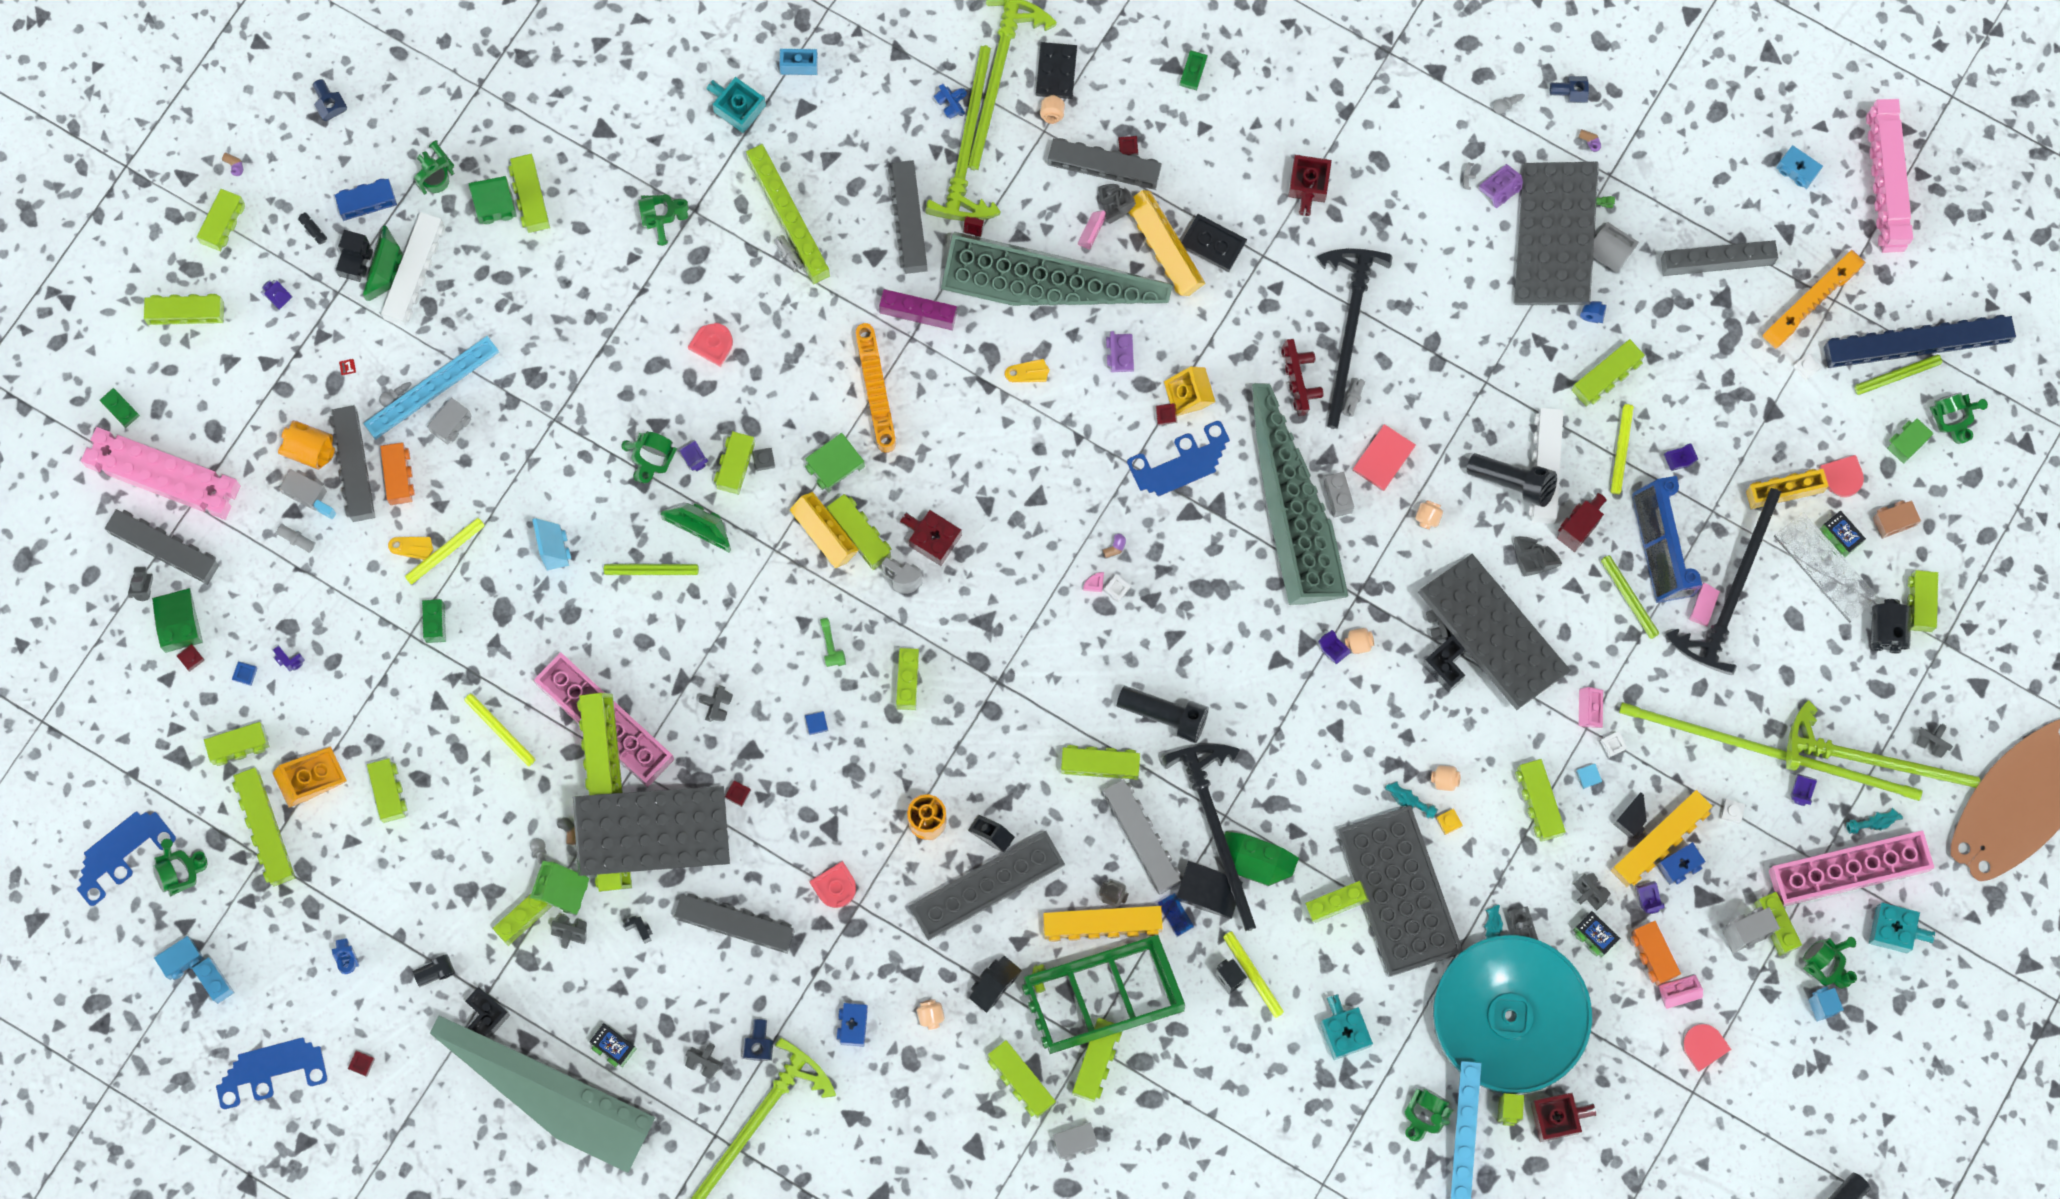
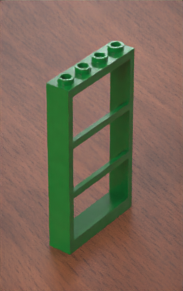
[1022,935,1185,1054]

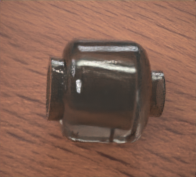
[1098,879,1129,907]

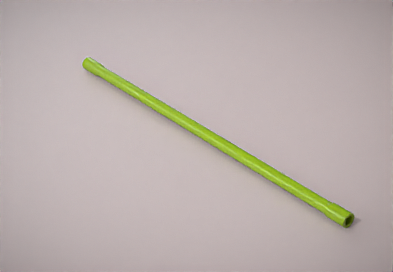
[1619,702,1923,801]

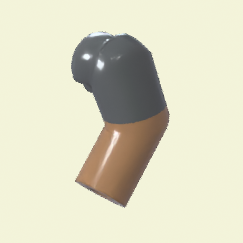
[557,817,576,845]

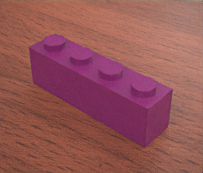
[879,289,957,331]

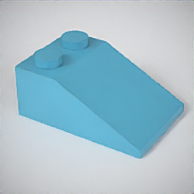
[532,518,572,571]

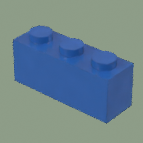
[334,178,397,221]

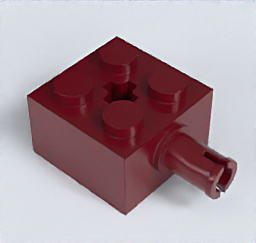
[1288,155,1332,216]
[1557,493,1607,552]
[900,510,962,566]
[1530,1093,1596,1142]

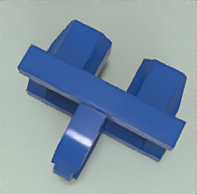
[934,84,967,119]
[332,938,359,974]

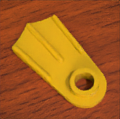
[1005,359,1050,383]
[388,537,434,560]

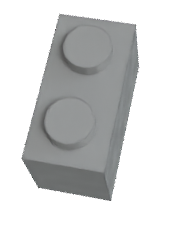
[427,397,472,445]
[279,469,327,511]
[1324,472,1354,518]
[1053,1122,1098,1161]

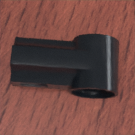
[412,954,455,987]

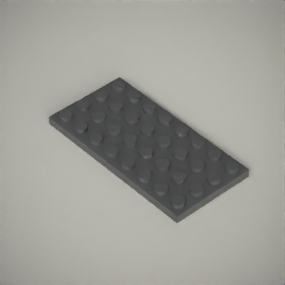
[1514,161,1599,305]
[1418,553,1571,710]
[572,786,730,876]
[1337,806,1463,977]

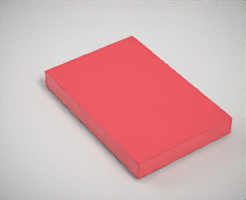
[1352,424,1416,491]

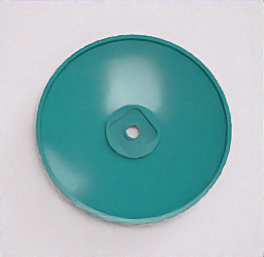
[1433,935,1592,1094]

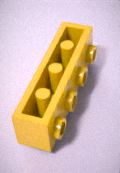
[1746,469,1829,509]
[790,492,859,568]

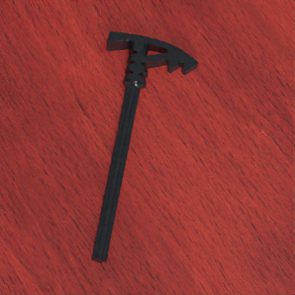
[1317,248,1393,429]
[1666,488,1781,675]
[1162,744,1256,932]

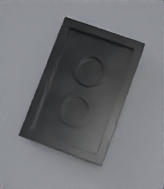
[1036,42,1077,99]
[1181,214,1247,272]

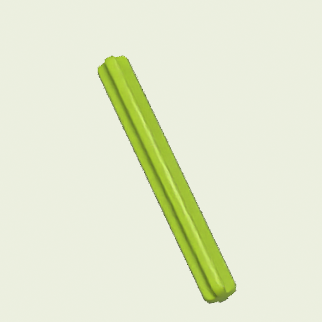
[1854,354,1943,395]
[1601,555,1659,639]
[603,564,699,575]

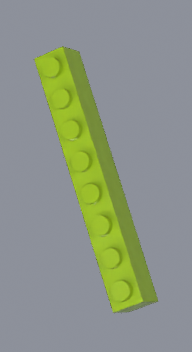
[746,144,830,285]

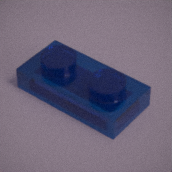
[1157,893,1194,937]

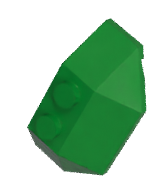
[363,225,404,301]
[660,503,731,553]
[1225,831,1299,886]

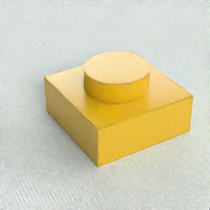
[1436,808,1463,835]

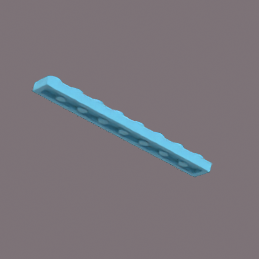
[363,336,499,440]
[1451,1061,1481,1199]

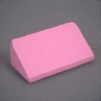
[1078,210,1106,249]
[1689,583,1720,627]
[1579,687,1603,728]
[1658,975,1703,1009]

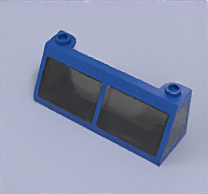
[1632,476,1702,603]

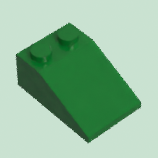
[469,176,517,224]
[152,588,203,653]

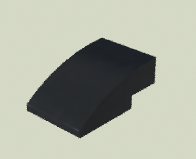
[1176,861,1243,919]

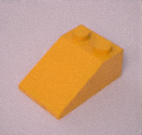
[273,747,347,808]

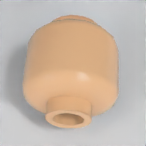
[1040,95,1065,124]
[1415,500,1443,530]
[1345,628,1374,654]
[1431,765,1461,791]
[917,999,945,1030]

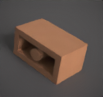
[1873,500,1921,539]

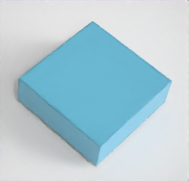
[313,499,336,519]
[1576,764,1602,789]

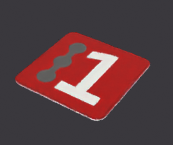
[339,359,356,375]

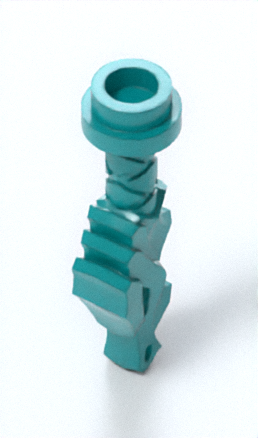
[1385,781,1438,819]
[1846,808,1903,834]
[1483,905,1503,938]

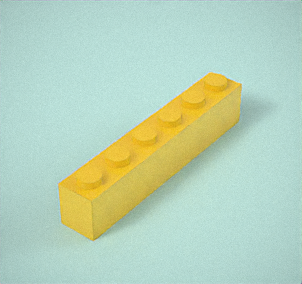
[1128,190,1206,296]
[1610,790,1713,887]
[1043,906,1163,942]

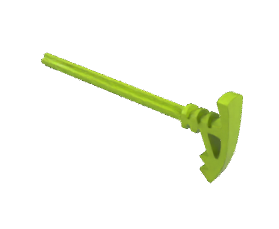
[968,0,1057,171]
[925,45,1001,221]
[1786,700,1980,788]
[691,1038,836,1199]

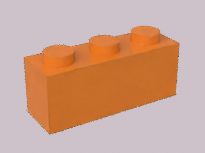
[380,443,415,505]
[1631,921,1681,986]

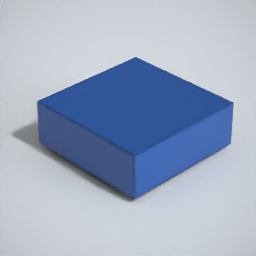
[232,662,258,686]
[805,711,828,735]

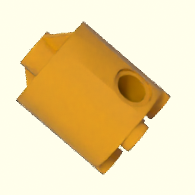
[278,420,335,470]
[907,794,947,840]

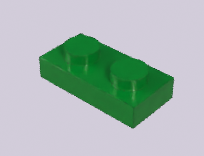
[1179,50,1208,91]
[99,388,140,428]

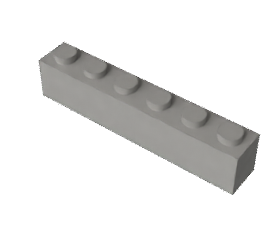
[1103,779,1182,895]

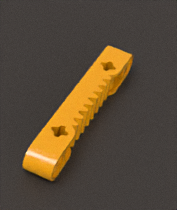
[1762,250,1866,349]
[856,323,896,453]

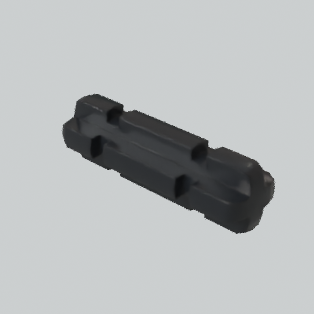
[298,212,327,245]

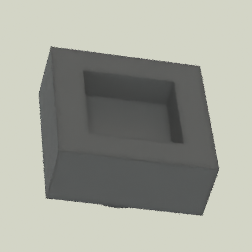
[753,448,775,471]

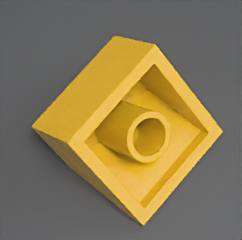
[1164,366,1216,416]

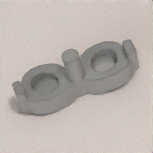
[1463,162,1476,190]

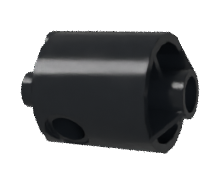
[1871,599,1911,654]

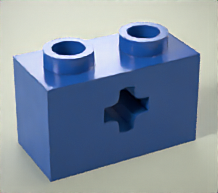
[1657,842,1706,885]
[837,1003,868,1047]

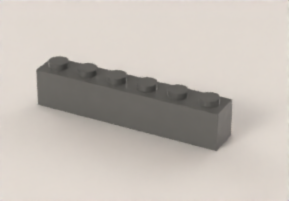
[1048,138,1162,190]
[889,160,927,274]
[1661,240,1778,276]
[330,405,376,522]
[104,509,219,585]
[674,893,795,954]

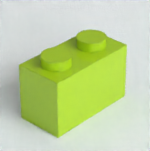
[1497,1093,1524,1126]

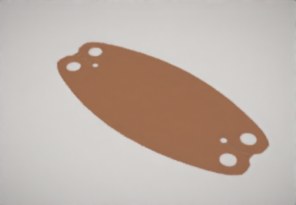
[1951,719,2060,881]

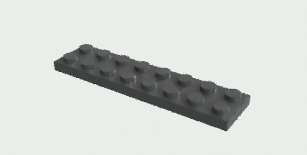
[909,831,1065,941]

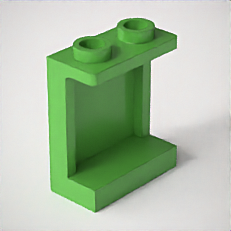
[805,433,865,493]
[530,861,590,915]

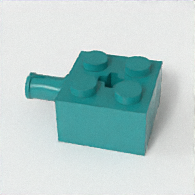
[707,77,766,133]
[1869,903,1935,953]
[1320,994,1373,1060]

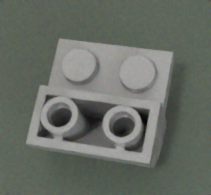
[1593,222,1639,273]
[882,557,923,594]

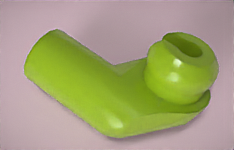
[1032,964,1046,993]

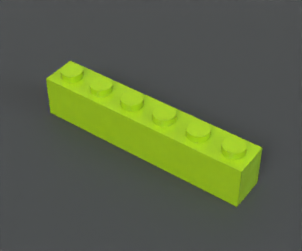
[232,767,296,887]

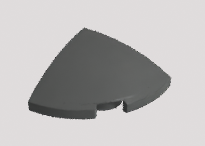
[1098,184,1136,224]
[1514,536,1562,577]

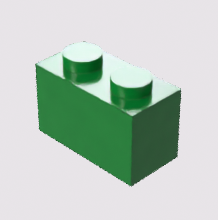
[422,599,446,643]

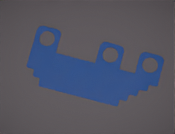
[1127,421,1230,497]
[77,811,176,906]
[216,1037,327,1110]

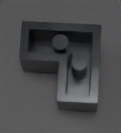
[336,230,373,282]
[1423,635,1466,693]
[969,955,1022,1013]
[465,987,510,1038]

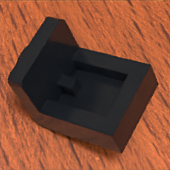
[623,916,653,944]

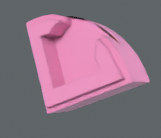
[1083,572,1104,592]

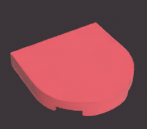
[688,323,733,367]
[1819,455,1864,497]
[809,861,856,908]
[1684,1024,1732,1072]

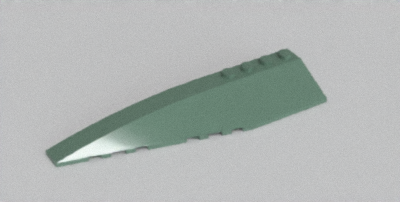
[941,232,1173,306]
[1252,383,1349,605]
[430,1016,655,1173]

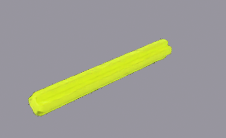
[1610,404,1634,495]
[405,518,484,584]
[464,694,536,766]
[1223,931,1284,1018]

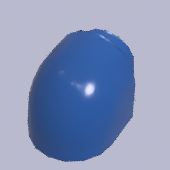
[1580,301,1607,323]

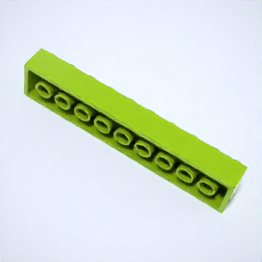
[577,693,632,892]

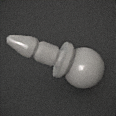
[1493,94,1525,114]
[379,382,412,407]
[530,838,547,867]

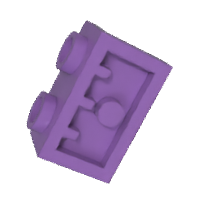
[1479,164,1523,208]
[1106,331,1134,372]

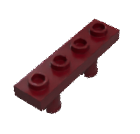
[1281,339,1324,416]

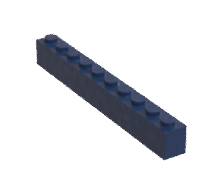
[1823,315,2016,368]

